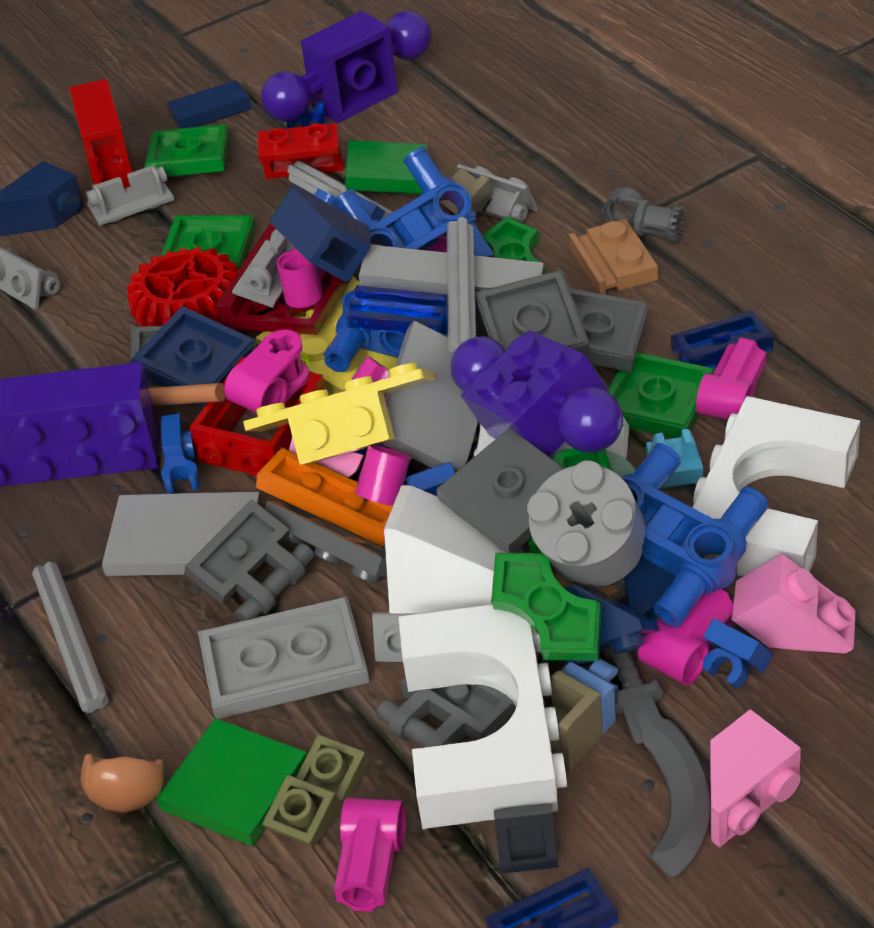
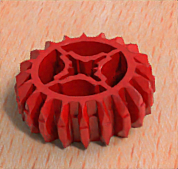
[127,246,238,327]

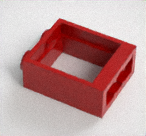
[69,79,132,188]
[190,357,325,476]

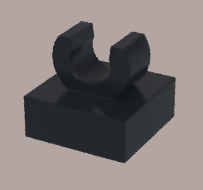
[494,804,559,874]

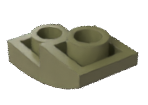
[262,735,370,847]

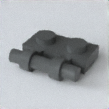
[184,499,315,622]
[376,676,516,748]

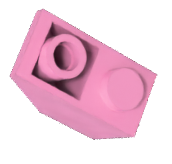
[732,554,855,654]
[710,709,801,848]

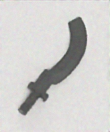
[609,648,711,878]

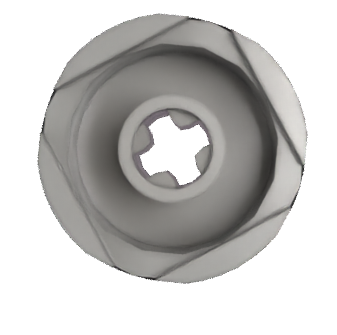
[527,461,646,587]

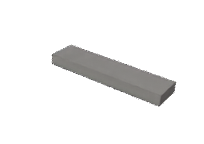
[359,245,543,295]

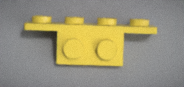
[243,363,436,465]

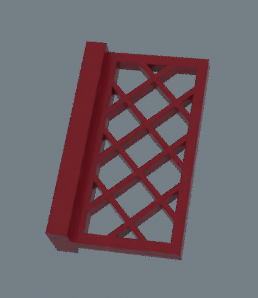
[215,223,372,335]

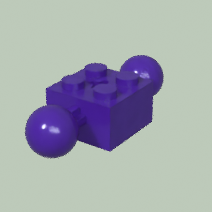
[261,11,432,124]
[450,330,623,457]

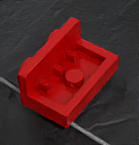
[258,123,344,179]

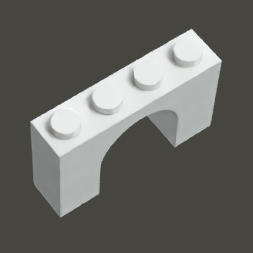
[692,396,860,577]
[398,604,567,829]

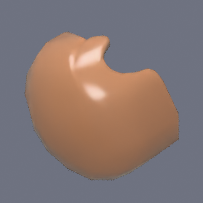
[80,754,164,813]

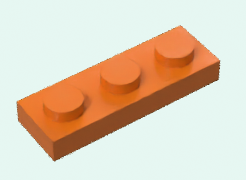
[256,448,393,547]

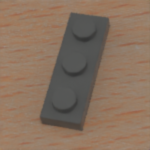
[265,501,387,583]

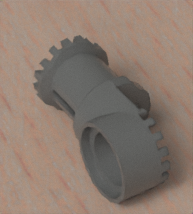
[601,187,686,244]

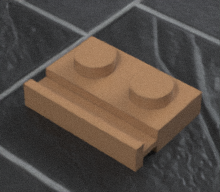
[569,219,658,295]

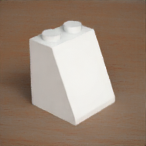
[384,485,525,614]

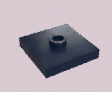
[130,306,257,406]

